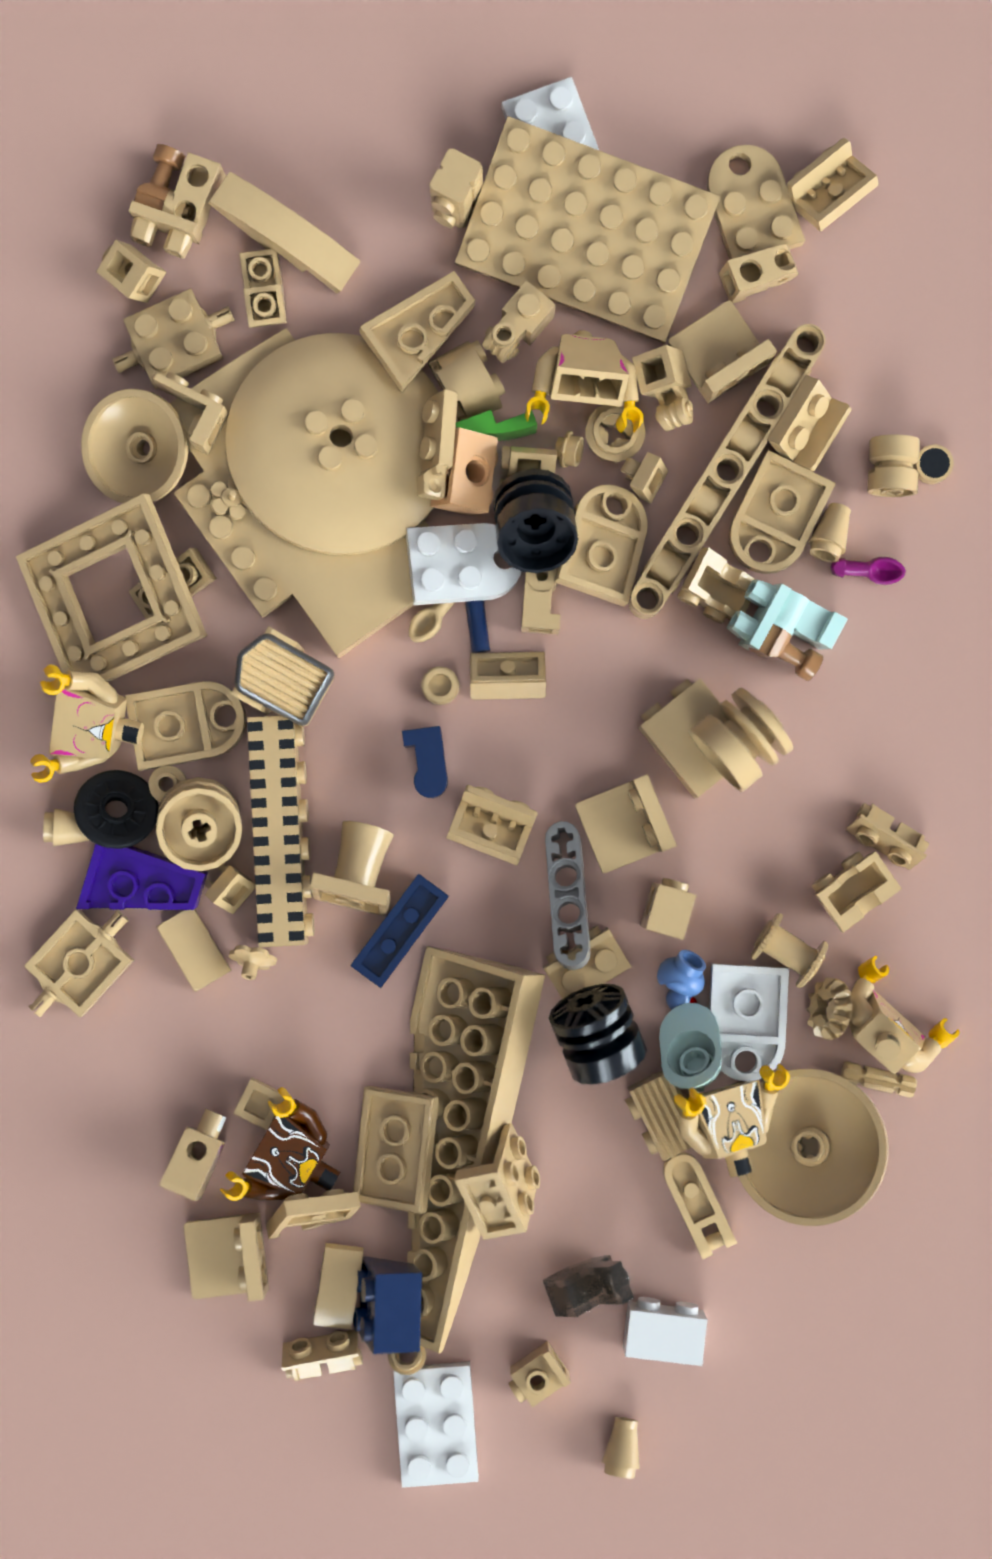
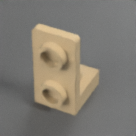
[152,372,228,455]

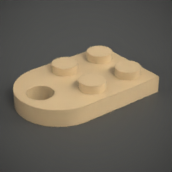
[707,145,805,260]
[729,450,836,574]
[554,485,648,607]
[125,681,246,771]

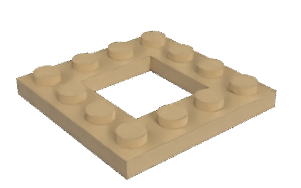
[16,493,207,682]

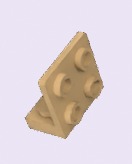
[668,300,777,404]
[575,774,677,873]
[454,1123,540,1240]
[184,1212,269,1302]

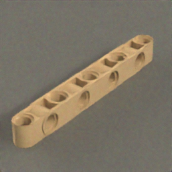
[628,324,825,619]

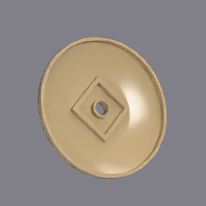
[225,333,439,555]

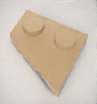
[266,1189,361,1239]

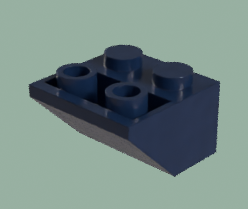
[353,1257,422,1354]

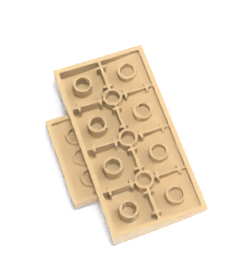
[170,328,429,658]

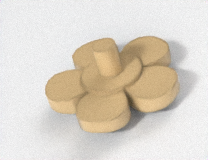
[210,477,246,520]

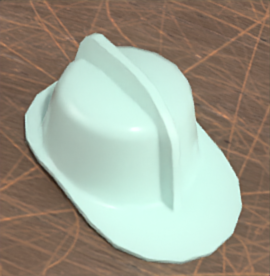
[659,1003,722,1092]

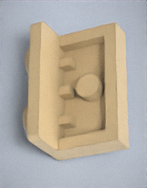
[787,138,878,232]
[446,785,538,866]

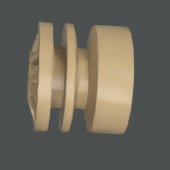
[688,687,794,792]

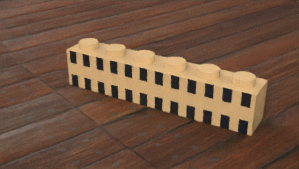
[247,716,315,948]

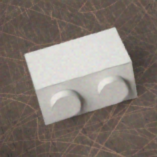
[623,1297,708,1366]

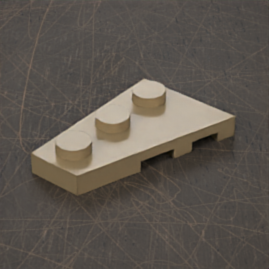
[360,271,475,392]

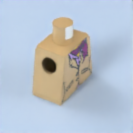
[159,1109,227,1201]

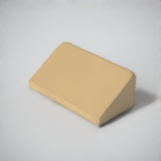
[470,651,546,700]
[156,909,232,992]

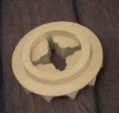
[585,403,646,463]
[806,977,853,1040]

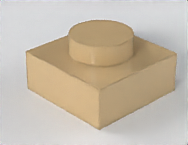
[233,1077,284,1130]

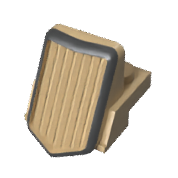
[231,626,335,727]

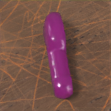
[830,557,906,585]

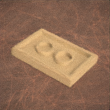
[353,1086,439,1214]

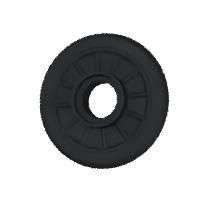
[74,770,159,849]

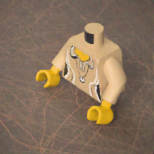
[674,1064,790,1177]

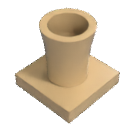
[310,821,394,917]

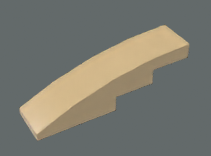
[208,171,361,294]

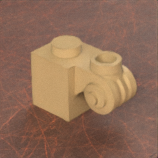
[482,280,556,363]
[632,345,693,431]

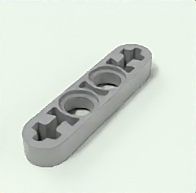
[545,821,591,970]

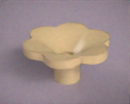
[228,945,277,980]

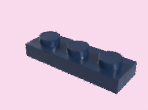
[350,874,449,988]

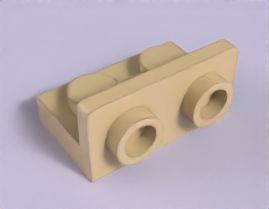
[767,375,851,472]
[543,925,632,999]

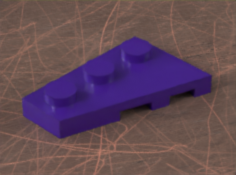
[76,844,208,910]

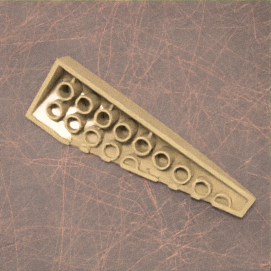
[407,946,545,1353]

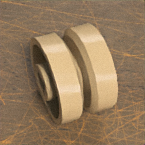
[156,777,242,871]

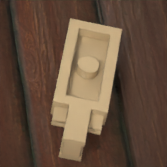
[416,389,458,500]

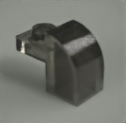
[543,1255,634,1317]

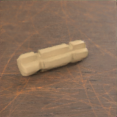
[841,1062,917,1098]

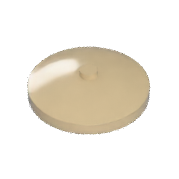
[738,1069,889,1226]

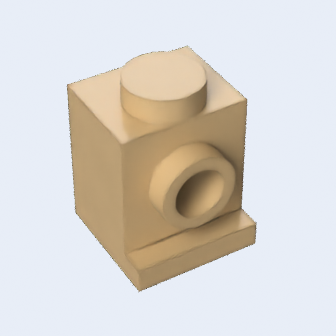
[96,240,167,303]
[508,1341,571,1408]

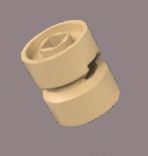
[867,434,920,497]

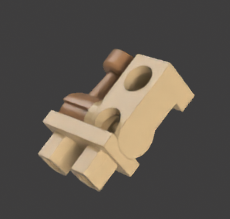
[128,144,226,259]

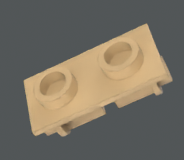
[846,803,929,870]
[282,1330,363,1381]

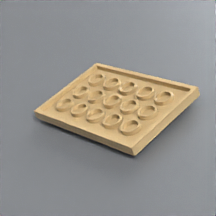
[455,116,721,343]

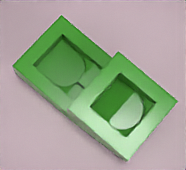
[456,410,537,441]

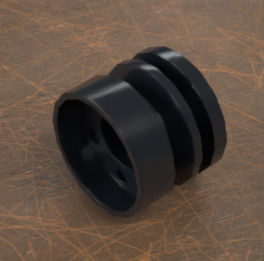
[493,468,579,573]
[548,984,647,1085]

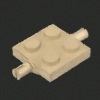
[112,288,235,390]
[24,909,134,1018]

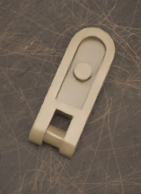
[663,1152,737,1259]

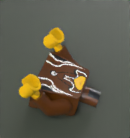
[220,1087,341,1201]

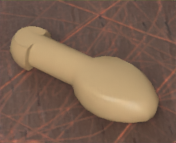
[409,602,455,643]

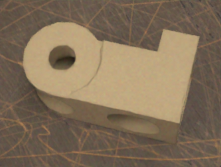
[719,244,798,304]
[521,568,561,635]

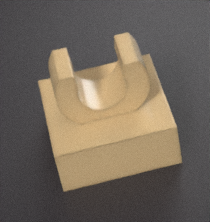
[620,452,669,504]
[205,864,256,914]

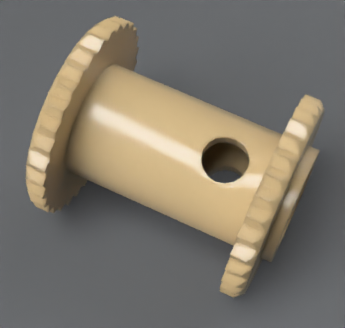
[751,913,828,988]

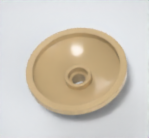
[81,389,188,503]

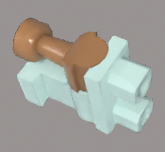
[727,579,848,681]

